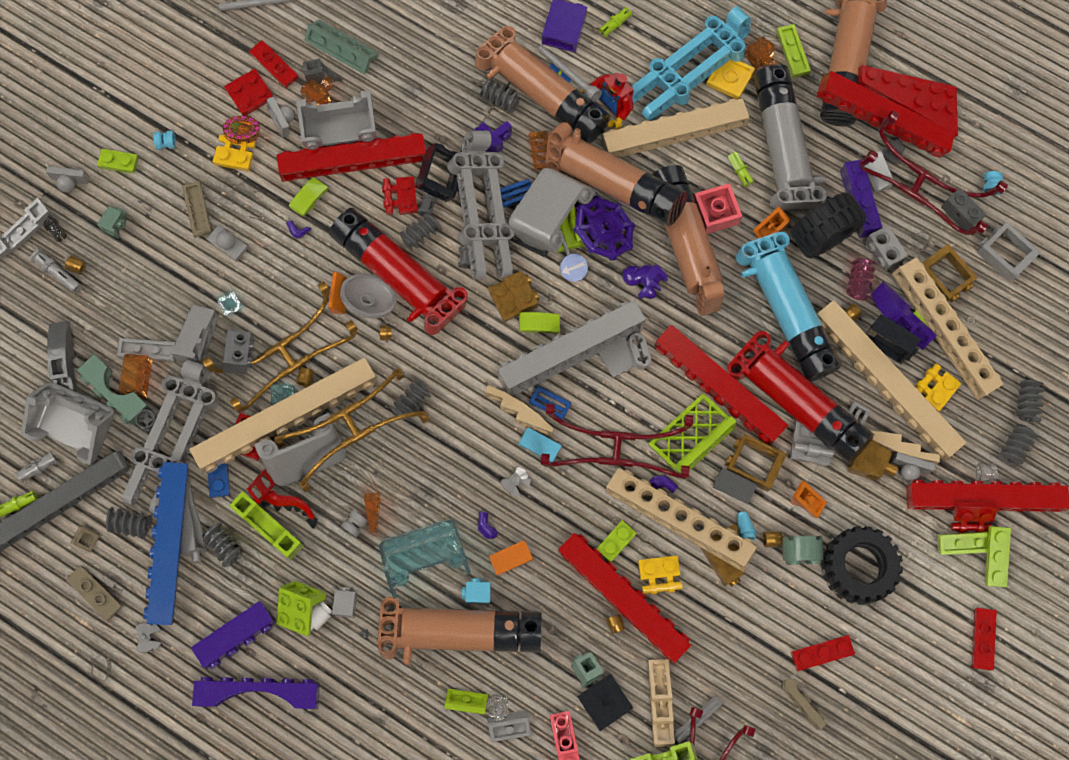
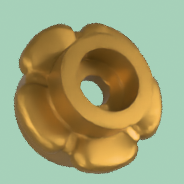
[380,323,392,342]

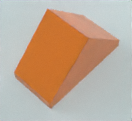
[753,206,791,238]

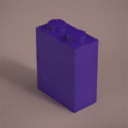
[542,0,587,53]

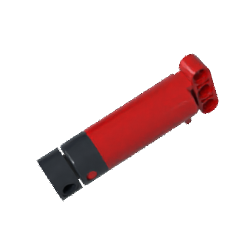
[329,207,468,335]
[727,331,875,464]

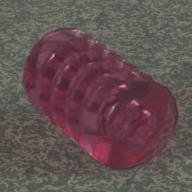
[846,258,876,301]

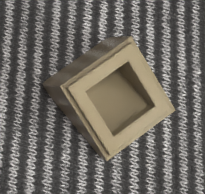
[70,525,100,553]

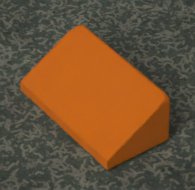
[328,272,347,314]
[489,540,533,576]

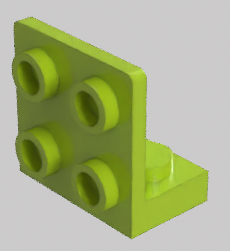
[276,580,326,636]

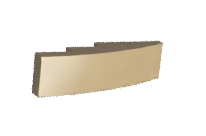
[485,385,553,437]
[871,431,940,465]
[648,659,675,747]

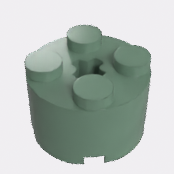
[782,536,824,565]

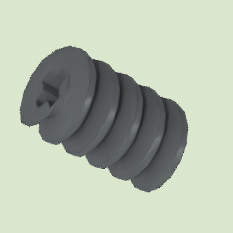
[480,78,520,114]
[400,213,442,252]
[390,379,431,421]
[1016,380,1045,422]
[998,424,1039,467]
[106,507,152,539]
[202,522,243,567]

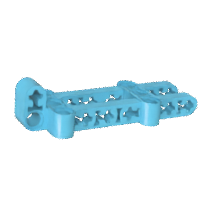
[631,6,751,121]

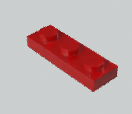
[790,635,855,671]

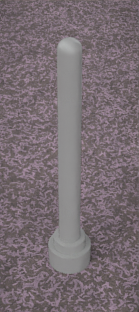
[538,45,602,102]

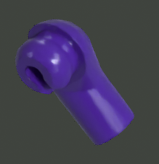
[478,512,498,539]

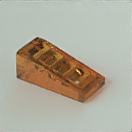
[528,131,548,170]
[364,492,381,536]

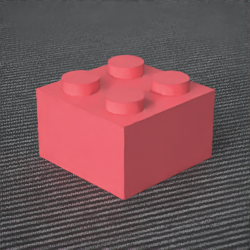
[694,183,742,234]

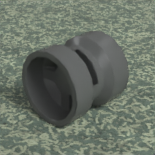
[135,410,157,433]

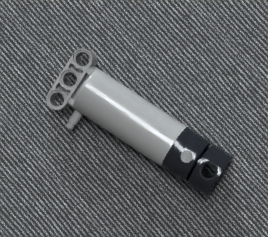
[753,64,827,211]

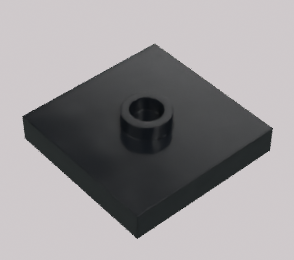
[577,674,633,731]

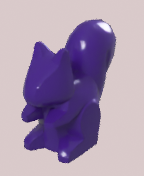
[622,264,668,299]

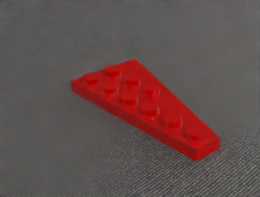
[858,65,958,138]

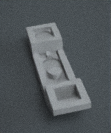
[0,197,50,259]

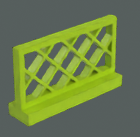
[648,393,737,473]

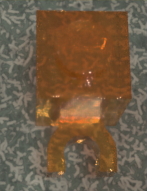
[745,36,778,69]
[300,76,334,105]

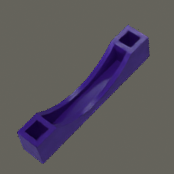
[192,677,320,709]

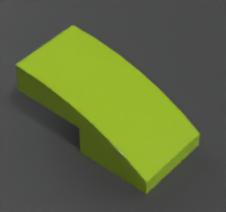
[289,177,328,217]
[519,312,560,334]

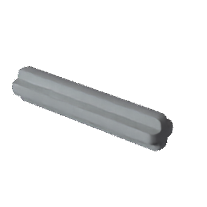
[674,696,723,743]

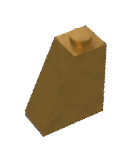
[700,523,744,587]

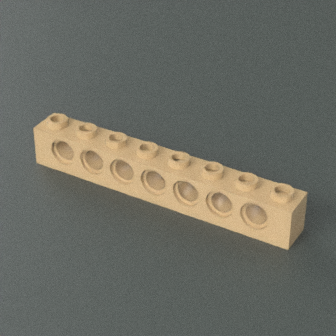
[892,257,1003,400]
[606,468,757,572]

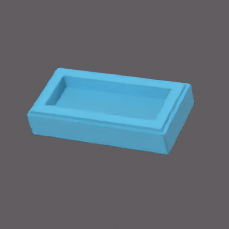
[518,427,562,462]

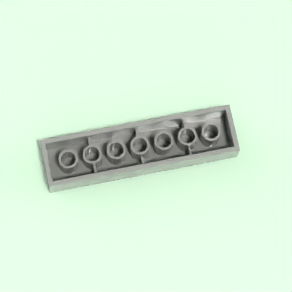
[498,300,646,397]

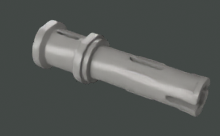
[30,248,82,294]

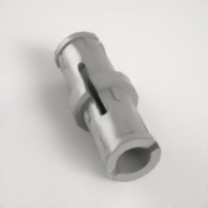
[15,452,57,483]

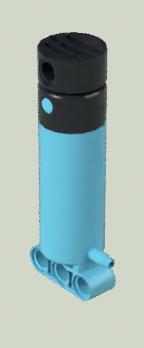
[736,232,843,382]

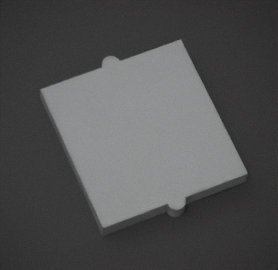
[598,339,639,378]

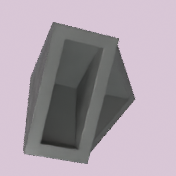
[302,58,343,88]

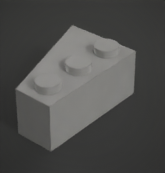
[171,305,219,365]

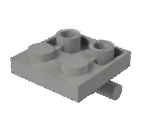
[790,421,834,466]

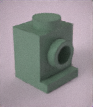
[97,206,127,239]
[571,652,604,688]

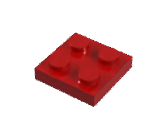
[224,69,274,116]

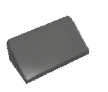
[712,468,757,504]

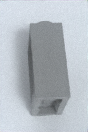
[977,222,1041,283]

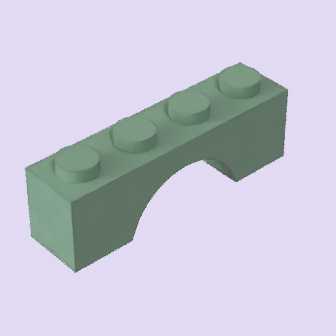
[77,354,152,426]

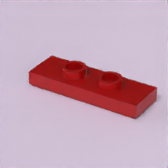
[249,40,299,89]
[972,608,997,671]

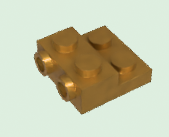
[488,271,540,322]

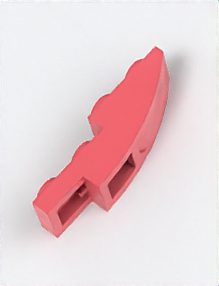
[550,711,580,760]

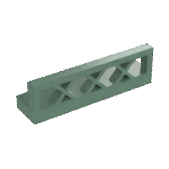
[304,20,379,74]

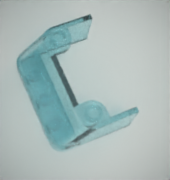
[379,520,471,599]

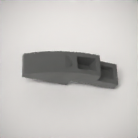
[47,321,77,392]

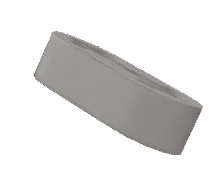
[627,333,651,369]

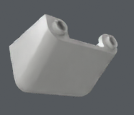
[296,90,377,150]
[509,168,595,253]
[21,383,114,465]
[254,413,346,486]

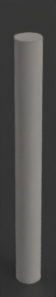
[219,0,291,11]

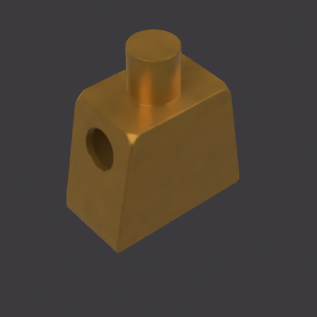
[847,440,898,480]

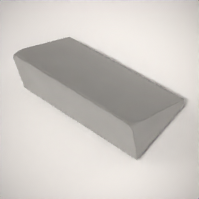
[865,151,893,193]
[487,710,531,742]

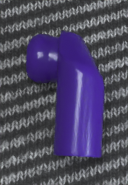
[649,475,679,493]

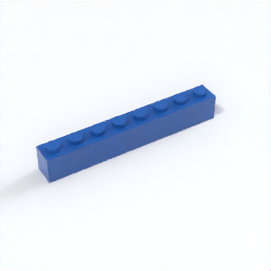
[143,462,189,625]

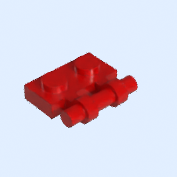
[382,176,417,215]
[951,502,998,533]

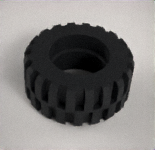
[791,192,866,258]
[821,526,903,605]

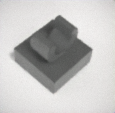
[882,139,905,164]

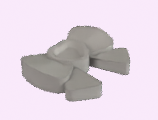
[501,466,531,496]
[136,623,161,653]

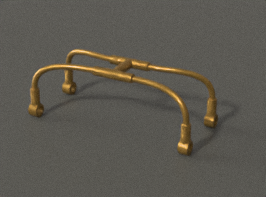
[202,281,358,412]
[274,368,430,493]

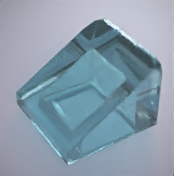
[217,290,242,316]
[271,383,295,405]

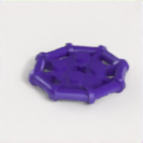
[573,195,635,261]

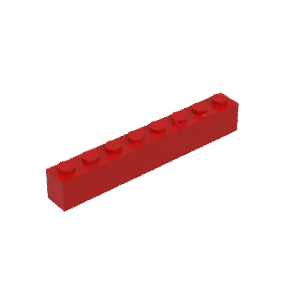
[816,71,955,158]
[276,133,426,182]
[655,324,788,446]
[906,480,1069,512]
[558,532,691,664]

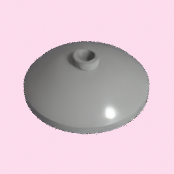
[340,273,397,319]

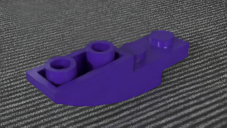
[871,281,937,350]

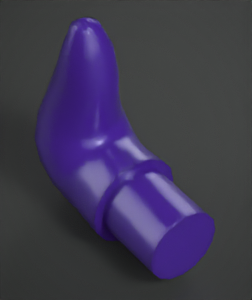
[286,220,311,239]

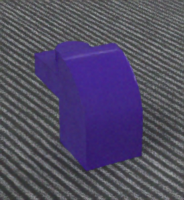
[473,121,512,153]

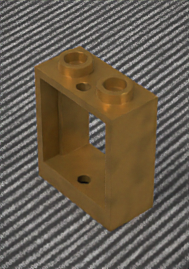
[922,243,978,303]
[725,434,787,492]

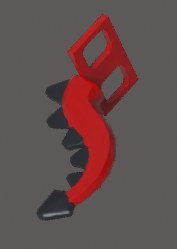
[247,469,318,529]

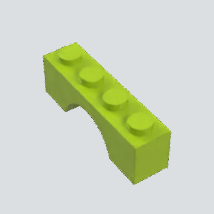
[229,491,304,561]

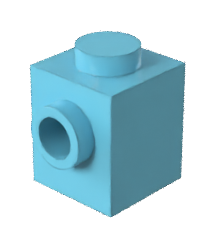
[462,578,491,605]

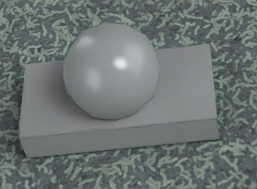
[267,97,295,138]
[46,166,89,193]
[207,225,248,262]
[891,452,935,482]

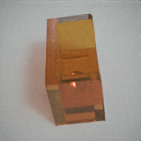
[118,354,152,397]

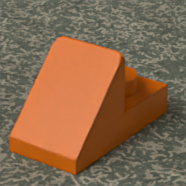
[791,481,827,518]

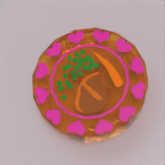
[223,116,260,144]

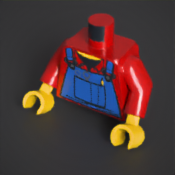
[580,73,634,130]

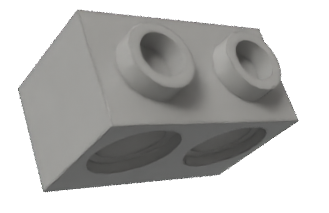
[865,225,908,272]

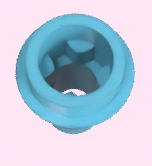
[736,511,757,541]

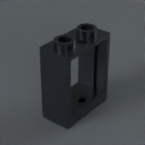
[415,143,461,202]
[866,314,921,365]

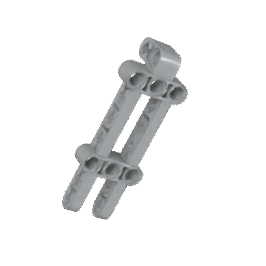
[447,130,515,280]
[122,359,219,514]

